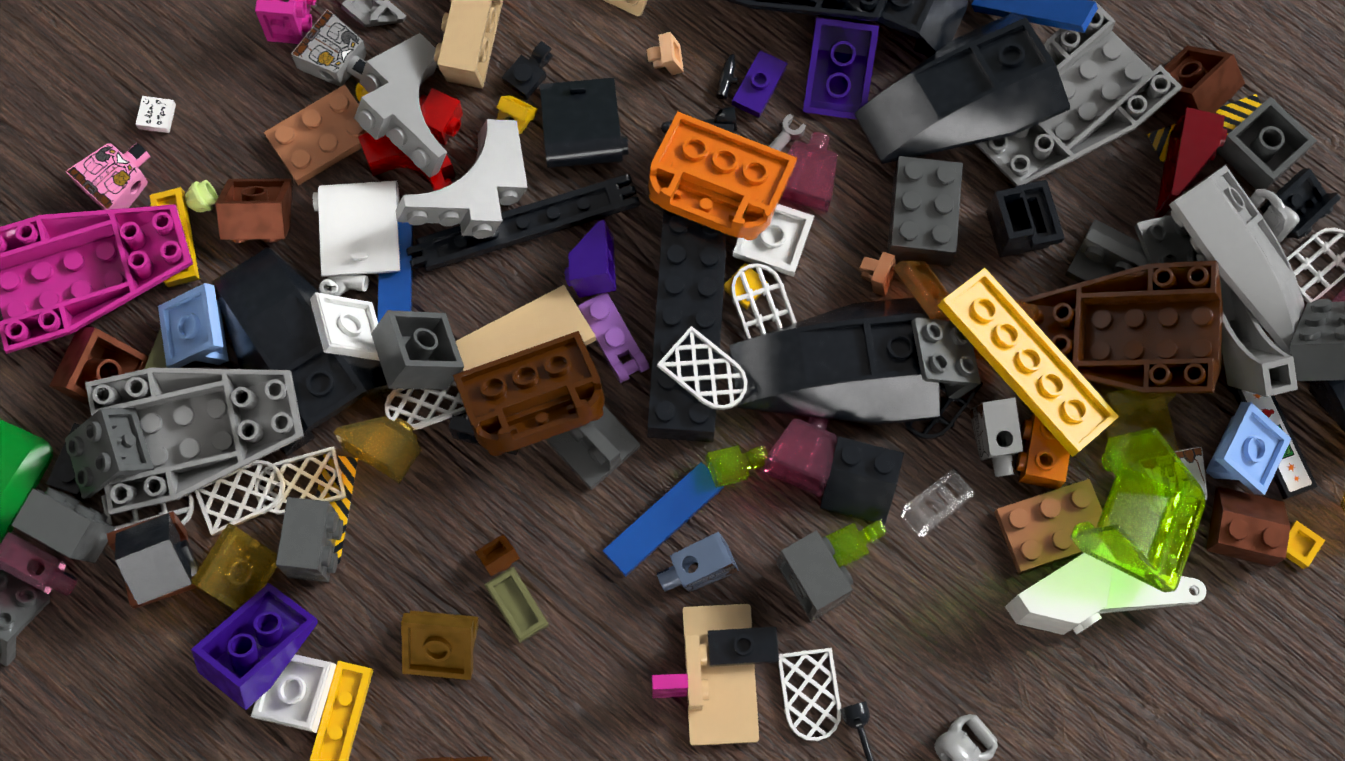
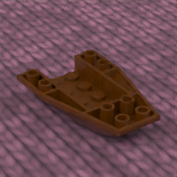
[1017,260,1223,394]

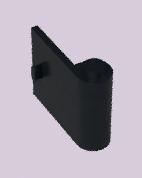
[540,78,629,168]

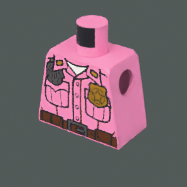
[66,143,150,210]

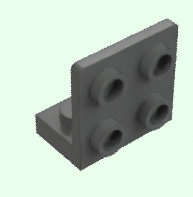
[1134,215,1199,264]
[911,318,981,399]
[65,408,154,498]
[0,569,50,667]

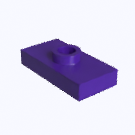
[732,50,788,118]

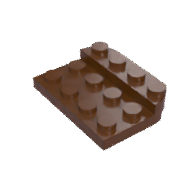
[453,331,605,456]

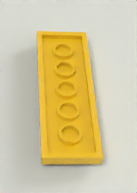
[937,268,1119,457]

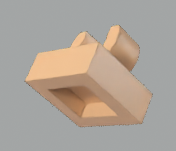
[647,32,684,75]

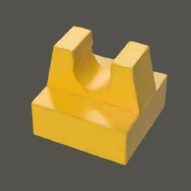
[496,95,538,134]

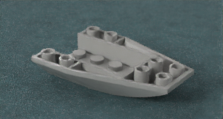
[975,0,1183,186]
[1169,165,1305,356]
[85,368,304,515]

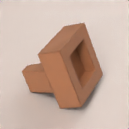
[859,252,897,296]

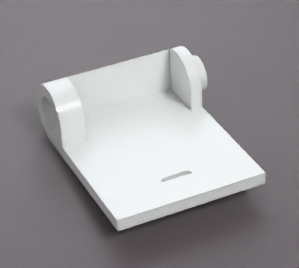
[313,181,400,277]

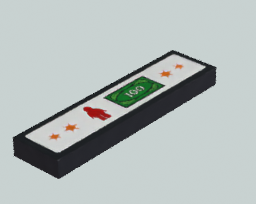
[1230,386,1318,500]

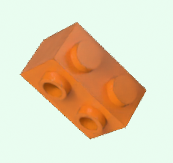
[1016,414,1070,489]

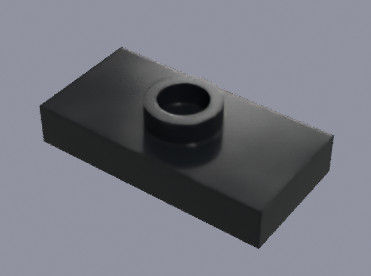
[707,627,779,667]

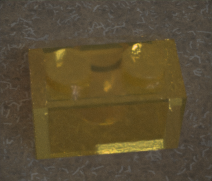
[334,416,422,484]

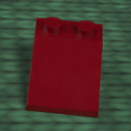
[1154,107,1227,219]

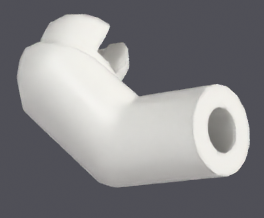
[319,275,369,296]

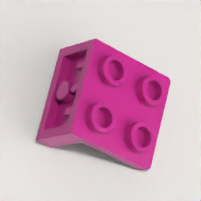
[255,0,316,44]

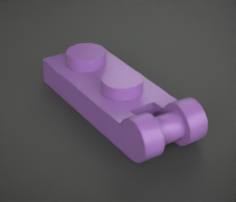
[578,293,650,384]

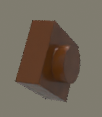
[475,534,520,576]

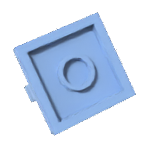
[158,283,229,368]
[1206,402,1291,495]

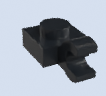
[502,41,553,100]

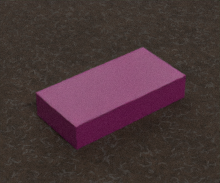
[652,674,688,698]

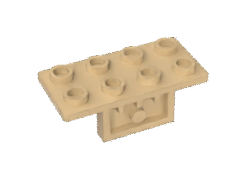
[683,604,759,746]

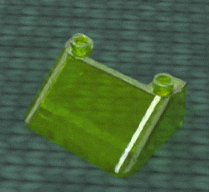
[1070,428,1205,593]

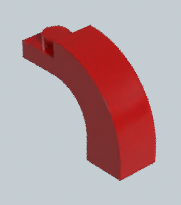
[358,133,455,191]

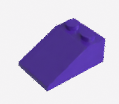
[803,17,879,120]
[191,583,318,710]

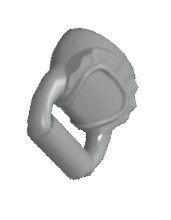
[1250,189,1300,244]
[934,714,998,761]

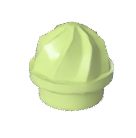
[185,180,219,212]

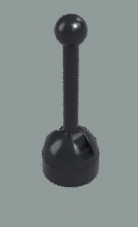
[661,107,737,134]
[840,701,874,761]

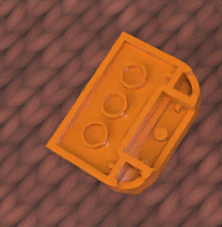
[648,111,798,240]

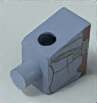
[657,532,739,592]

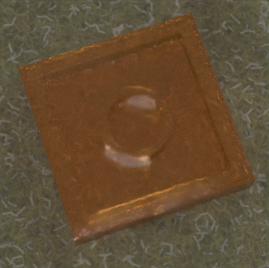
[893,261,949,320]

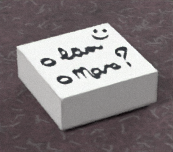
[135,96,176,133]

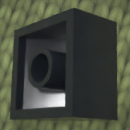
[820,436,904,525]

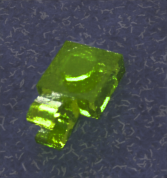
[705,445,769,488]
[826,520,887,567]

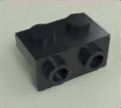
[1260,168,1341,239]

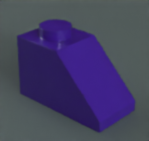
[565,220,616,298]

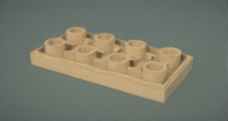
[456,285,596,371]

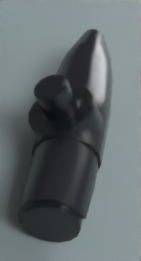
[716,54,738,99]

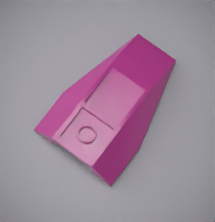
[0,204,193,354]

